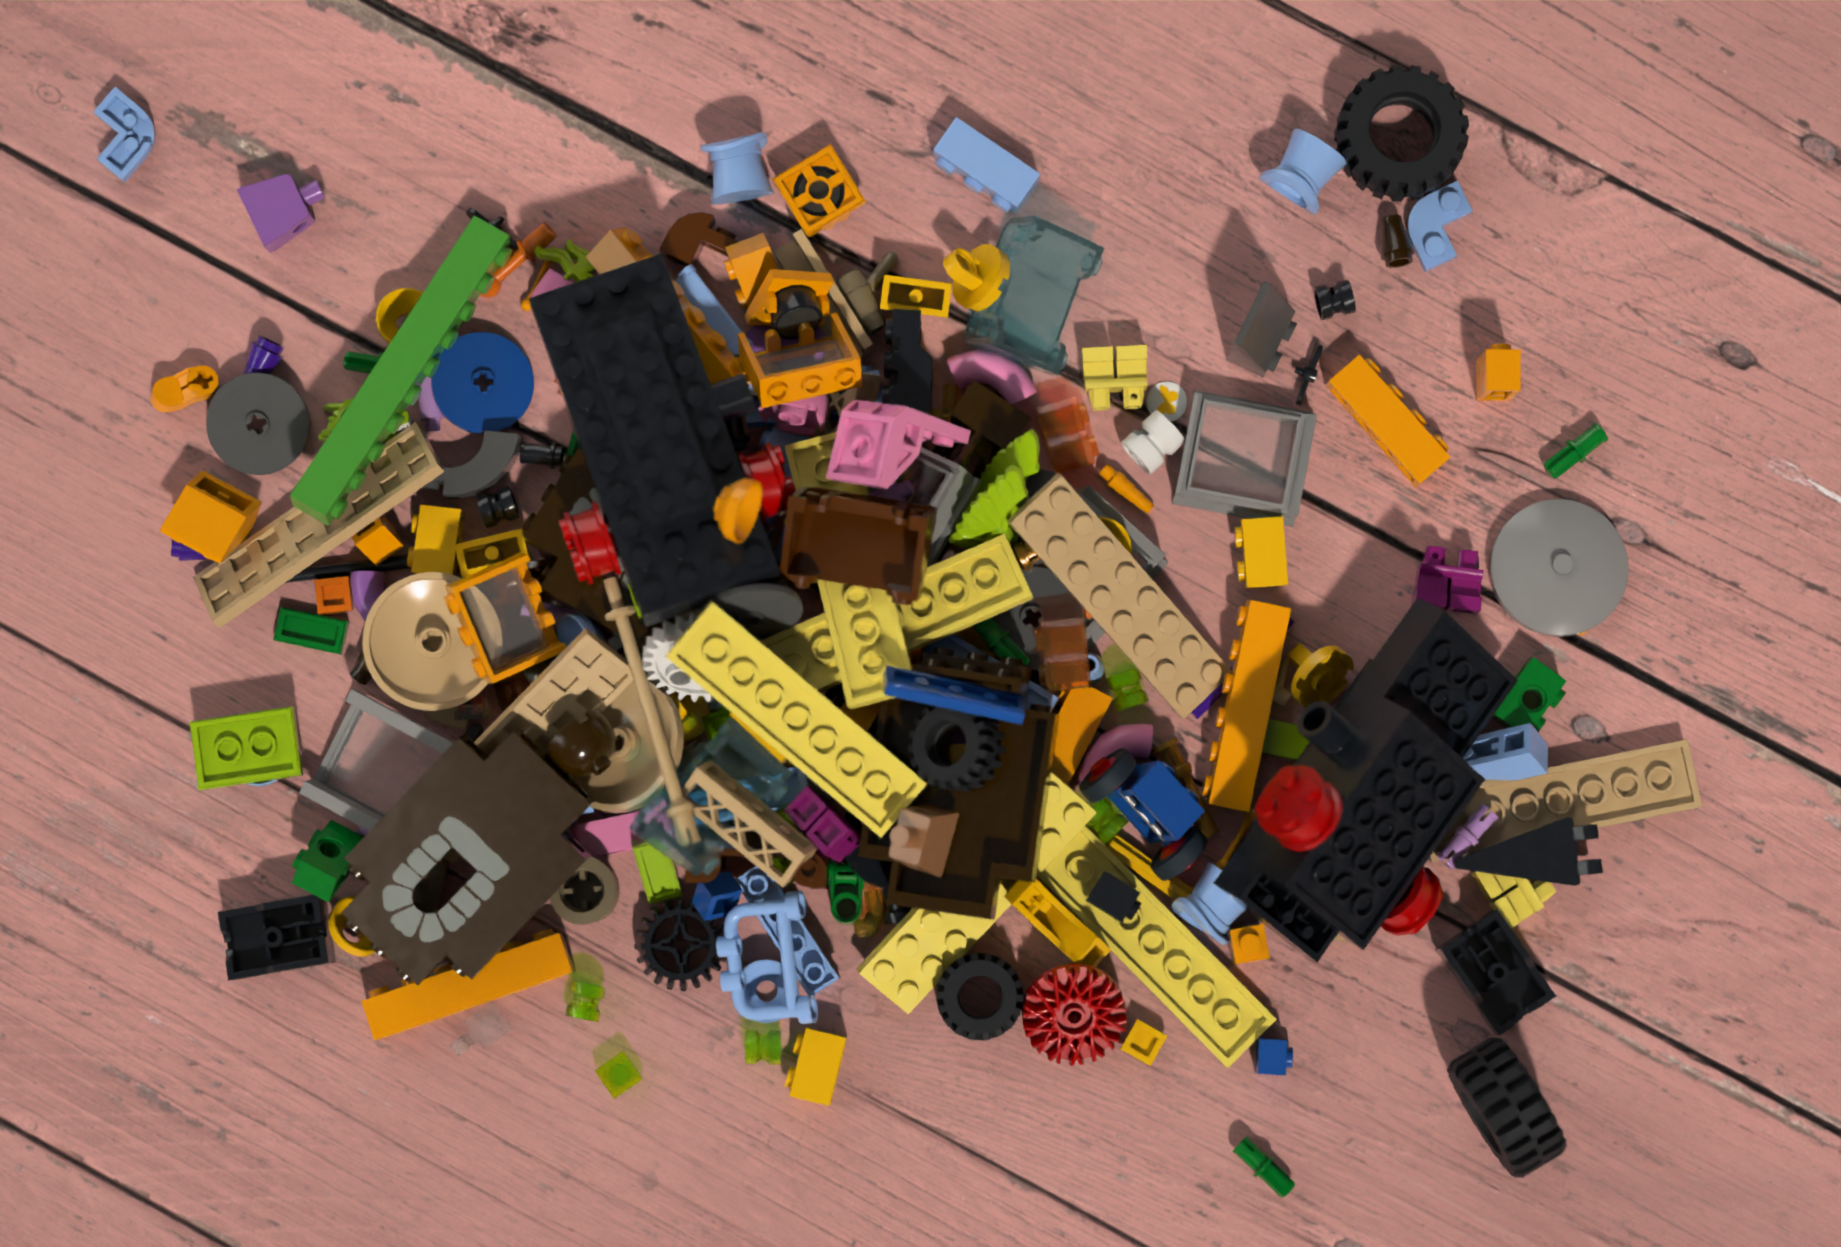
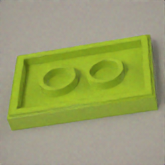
[190,706,303,791]

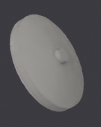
[1489,499,1629,637]

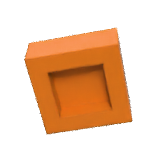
[314,576,354,615]

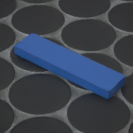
[883,666,1025,725]

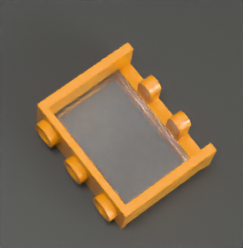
[737,313,862,408]
[444,552,566,684]

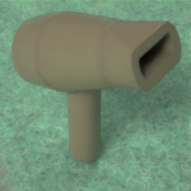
[836,252,898,336]
[415,858,448,913]

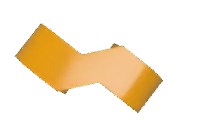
[150,365,219,413]

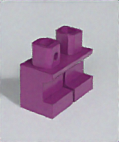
[1411,546,1483,614]
[783,786,861,862]

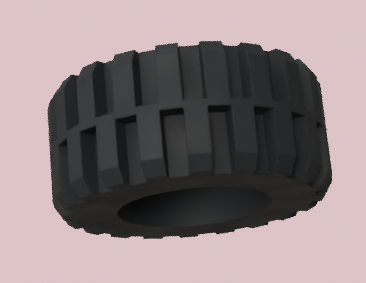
[1334,64,1469,202]
[1447,1038,1567,1178]

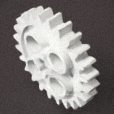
[643,613,746,702]

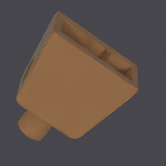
[889,803,959,878]

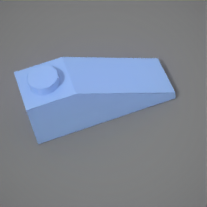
[1463,723,1548,781]

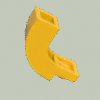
[1004,879,1111,967]

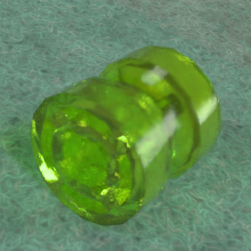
[1106,669,1149,712]
[1085,797,1129,845]
[565,981,606,1022]
[745,1030,782,1065]

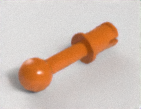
[480,222,557,298]

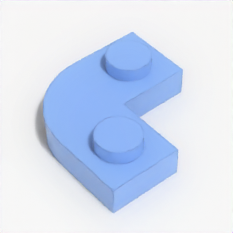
[93,87,155,183]
[1407,181,1473,272]

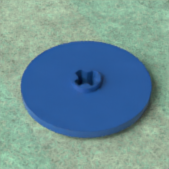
[431,332,534,434]

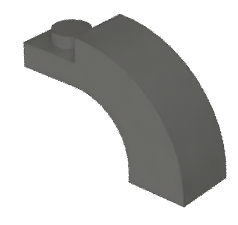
[422,431,523,499]

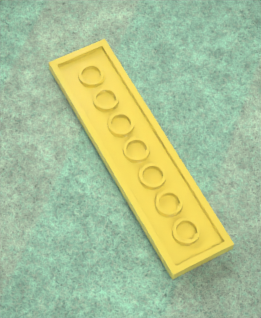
[784,432,913,710]
[760,534,1033,692]
[665,601,927,838]
[856,771,1097,1014]
[1038,826,1277,1068]

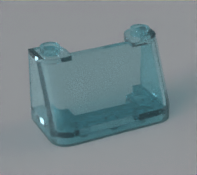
[964,216,1104,375]
[629,717,793,877]

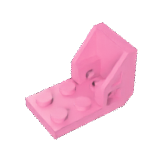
[826,400,971,489]

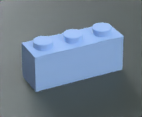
[933,117,1040,214]

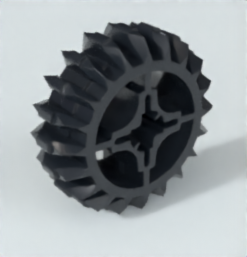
[634,897,727,991]

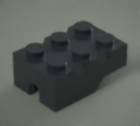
[882,309,933,415]
[218,895,336,981]
[1435,909,1556,1036]

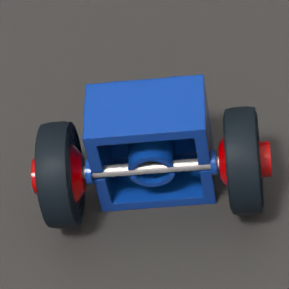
[1079,748,1208,881]

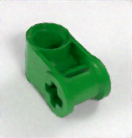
[829,859,864,925]

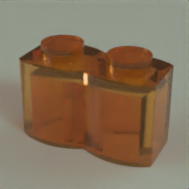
[1036,397,1099,474]
[1036,618,1091,692]

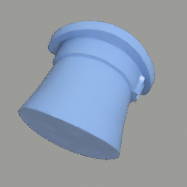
[1259,129,1347,215]
[700,132,774,205]
[1172,861,1246,945]

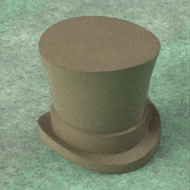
[550,856,620,925]

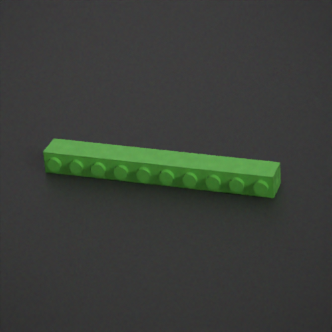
[290,215,512,526]

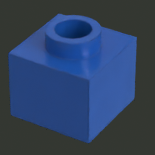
[692,871,742,921]
[1255,1038,1293,1075]

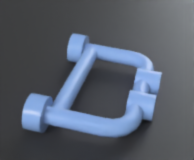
[716,890,818,1024]

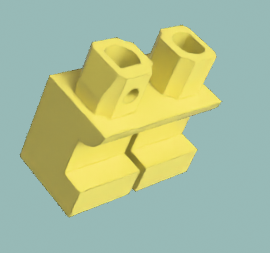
[1081,345,1148,411]
[1471,871,1556,928]

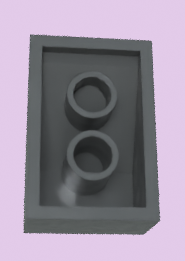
[1226,281,1297,378]

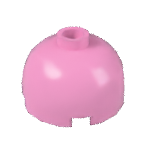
[758,394,829,436]

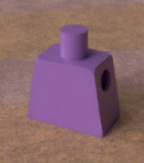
[237,174,326,253]

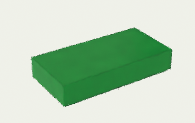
[273,607,349,655]

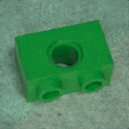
[1492,657,1567,732]
[292,820,364,902]

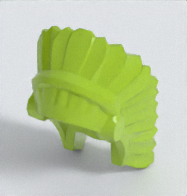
[949,429,1040,548]

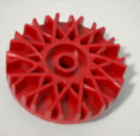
[1022,964,1127,1066]

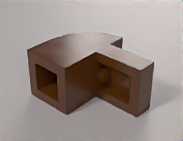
[659,212,738,267]

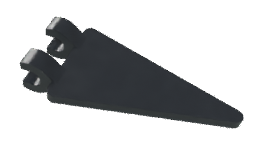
[1453,817,1603,886]

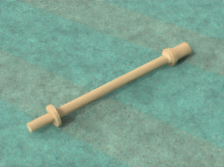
[603,577,702,848]

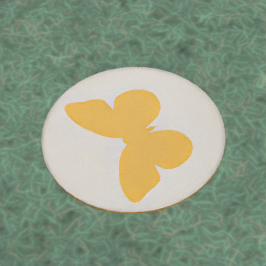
[1146,382,1187,422]

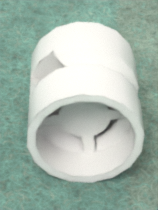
[1120,410,1185,475]

